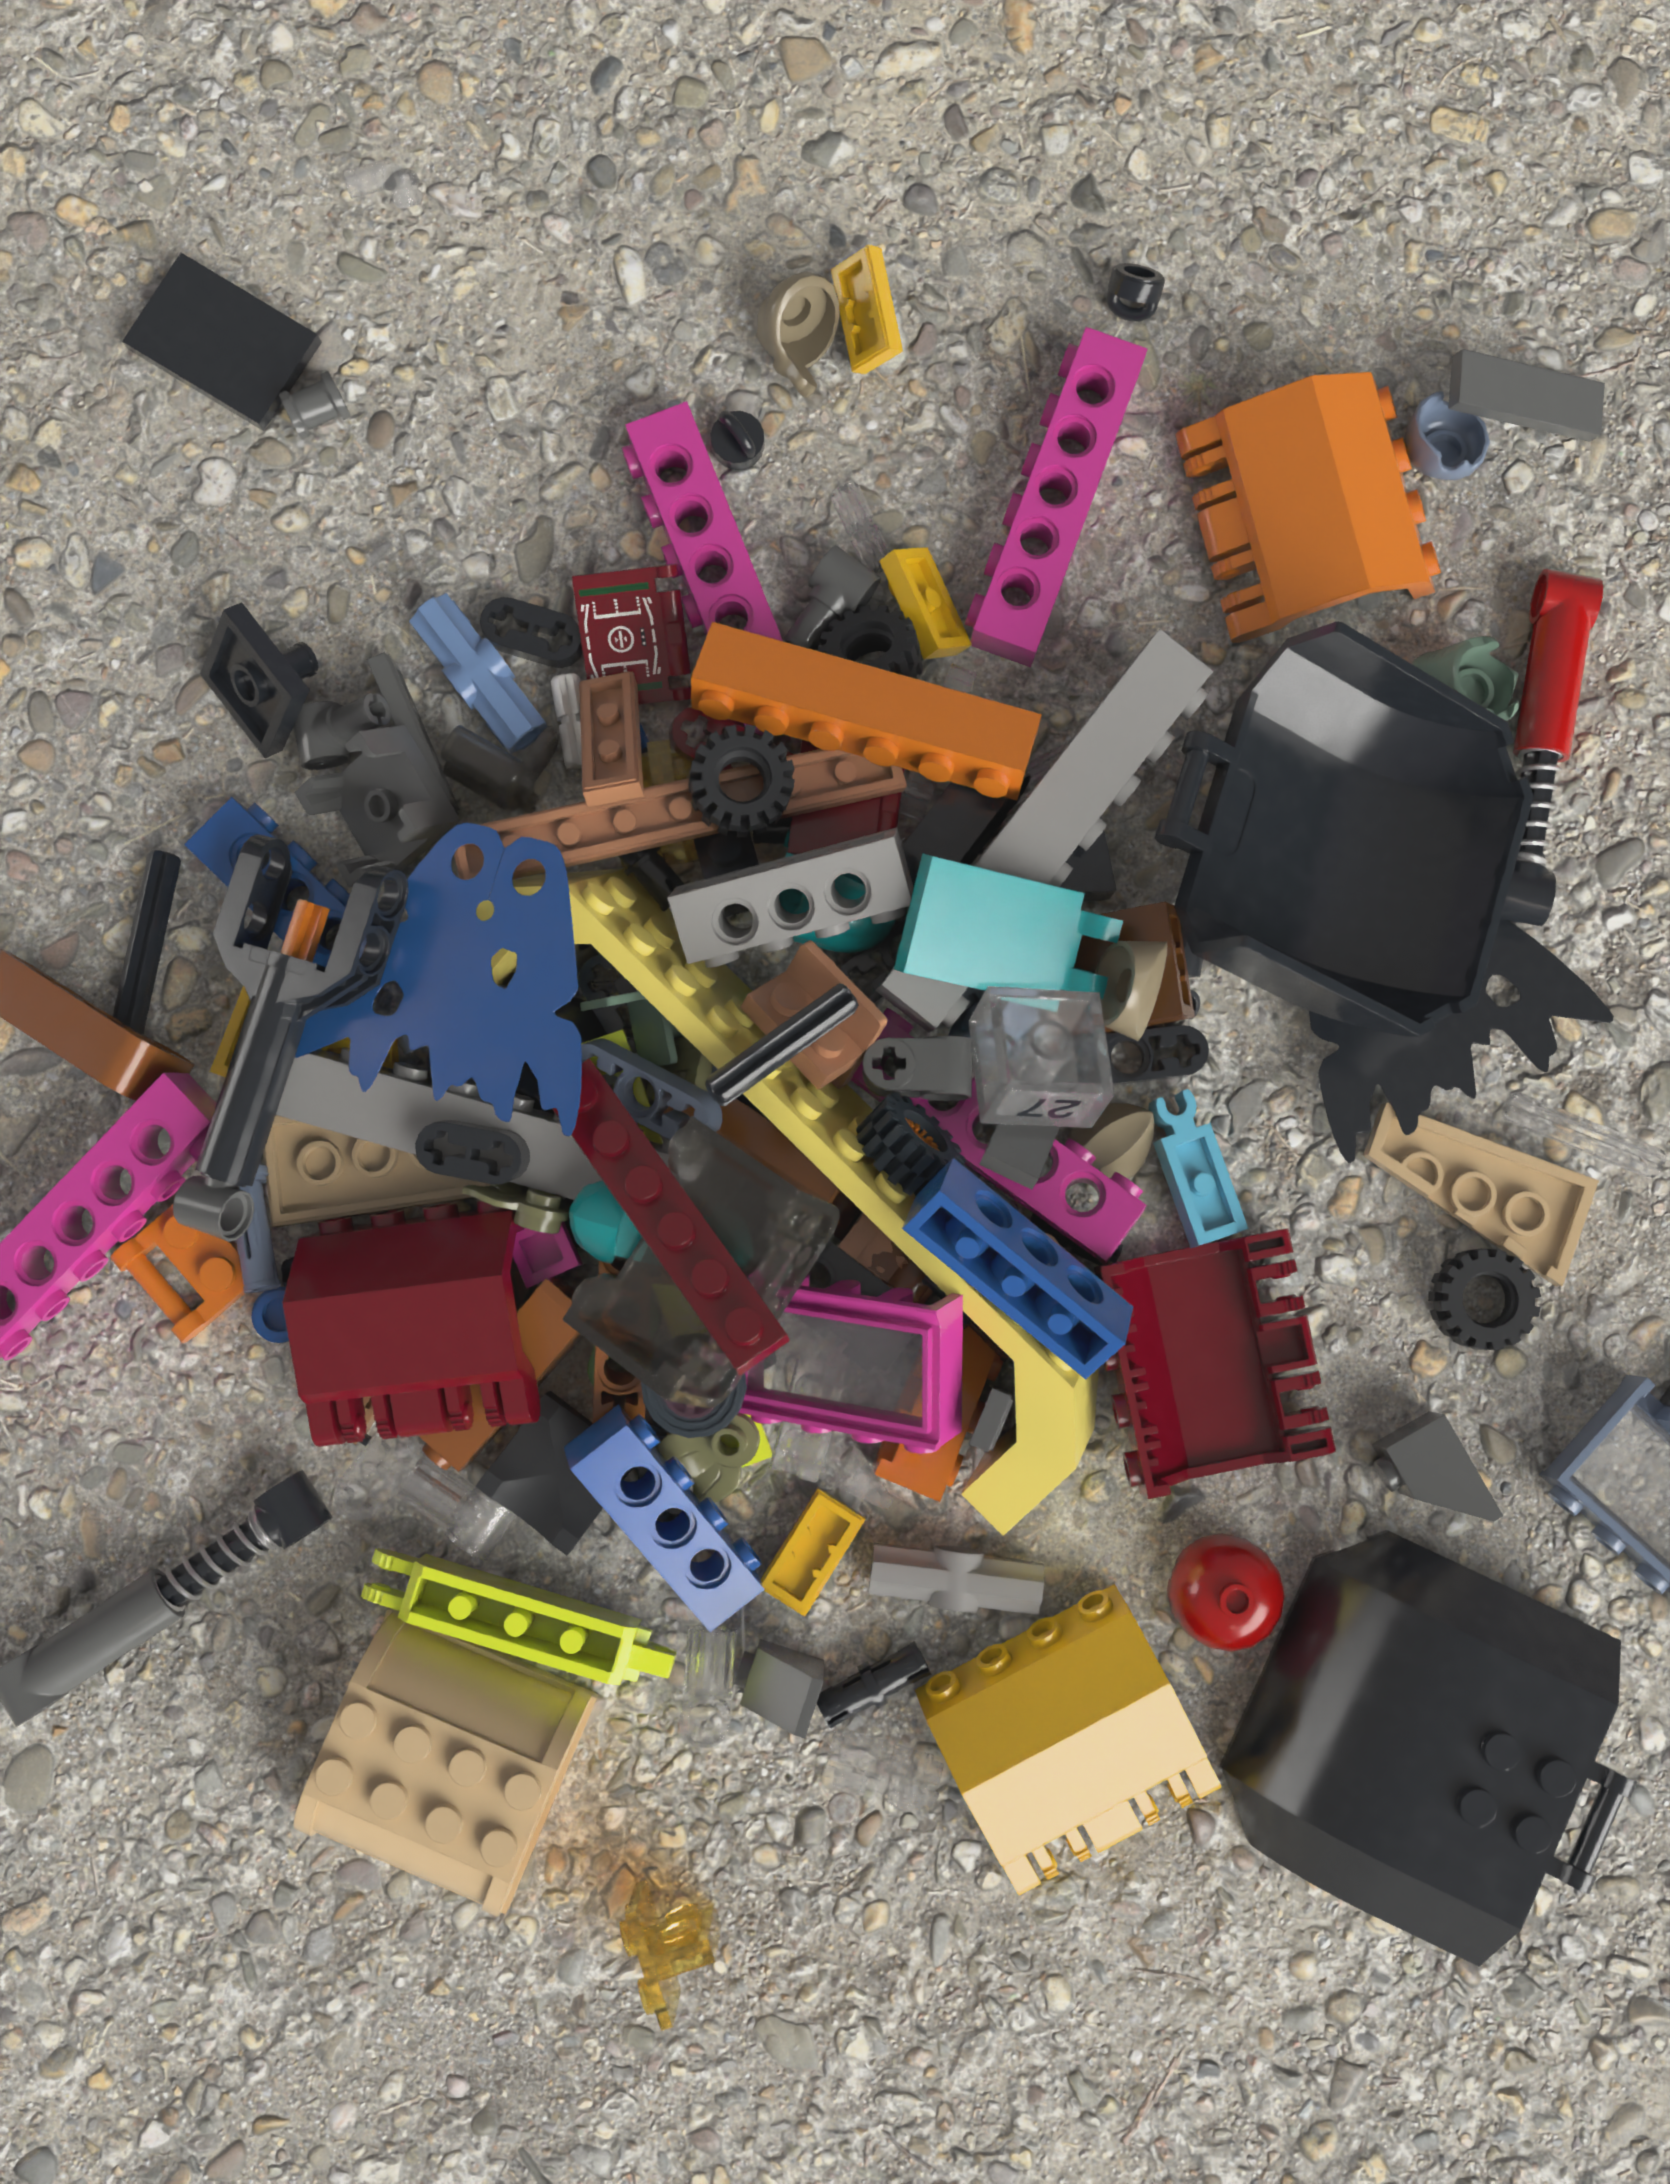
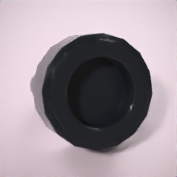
[1106,263,1165,322]
[710,411,765,470]

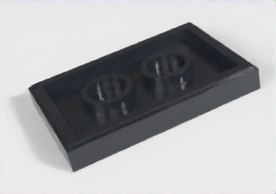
[122,253,322,431]

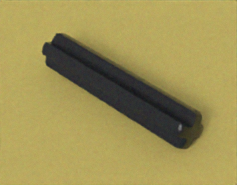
[705,984,859,1106]

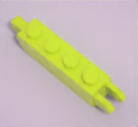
[361,1548,677,1685]

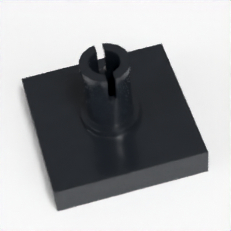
[200,602,319,759]

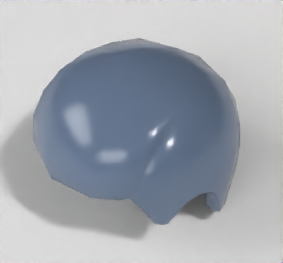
[1404,391,1490,481]

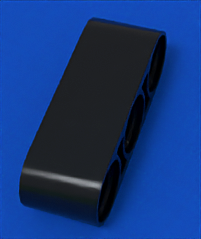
[902,771,1031,887]

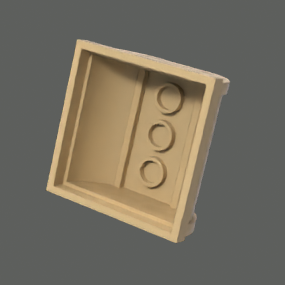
[294,1608,599,1917]

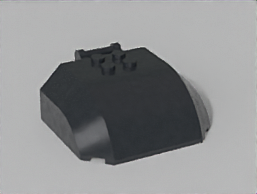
[1154,621,1534,1037]
[1220,1530,1638,1967]

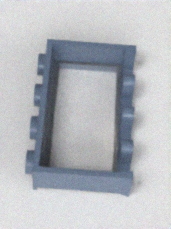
[1539,1375,1670,1595]

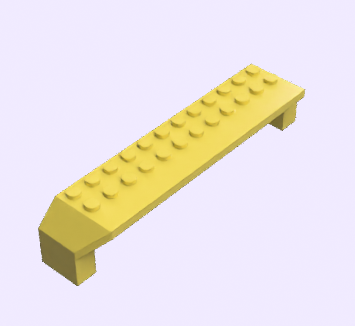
[476,868,1099,1536]

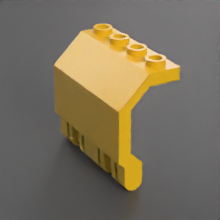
[914,1584,1222,1895]

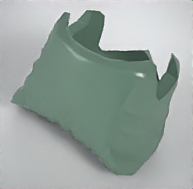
[1412,636,1519,721]

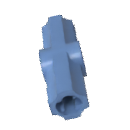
[409,593,548,754]

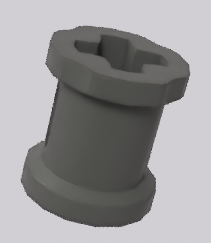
[279,371,351,440]

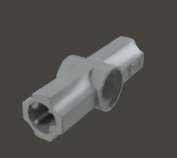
[868,1542,1044,1615]

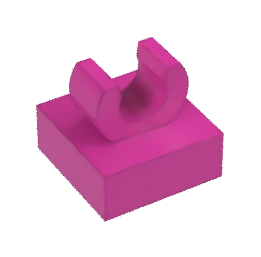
[513,1221,583,1288]

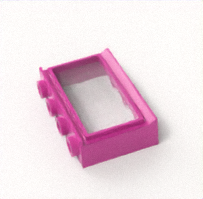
[738,1263,963,1454]

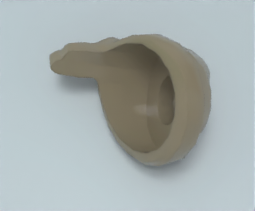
[755,271,840,398]

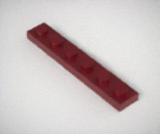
[552,1058,790,1376]

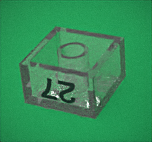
[969,986,1115,1128]

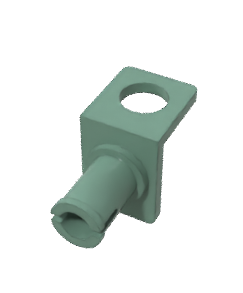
[580,991,684,1066]

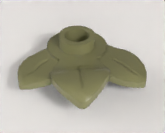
[462,1182,570,1234]
[656,1395,760,1503]

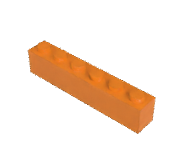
[691,622,1042,801]

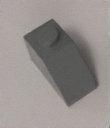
[1372,1411,1503,1522]
[734,1639,824,1739]

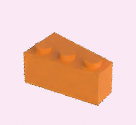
[872,1326,1003,1502]

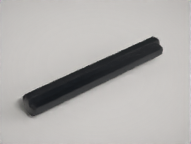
[112,850,181,1035]

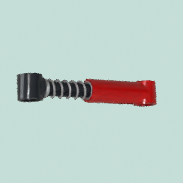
[1501,568,1604,926]

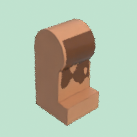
[838,1214,933,1304]

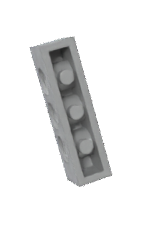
[667,828,914,968]

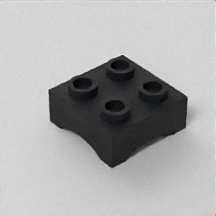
[475,1391,634,1556]

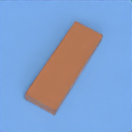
[579,672,644,807]

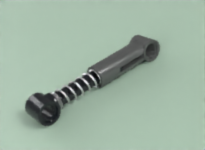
[0,1470,333,1727]

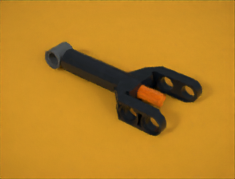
[173,834,409,1241]

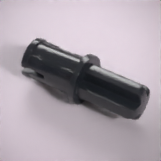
[618,847,685,912]

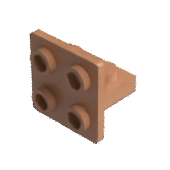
[740,940,888,1090]

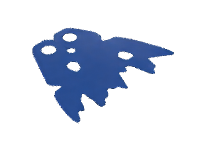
[295,823,582,1136]

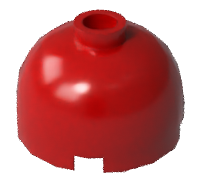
[1167,1533,1285,1652]

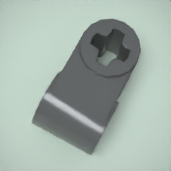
[862,1036,972,1101]

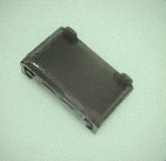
[562,1116,840,1408]

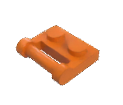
[110,1204,245,1343]

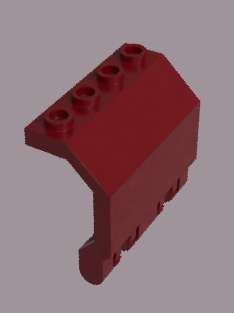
[282,1200,540,1447]
[1094,1228,1336,1499]

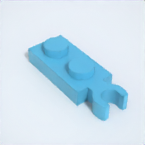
[1148,1089,1249,1248]

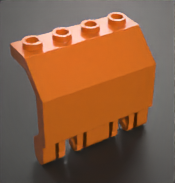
[1175,372,1441,643]

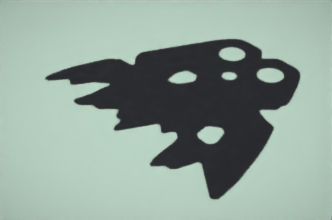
[1309,919,1614,1163]

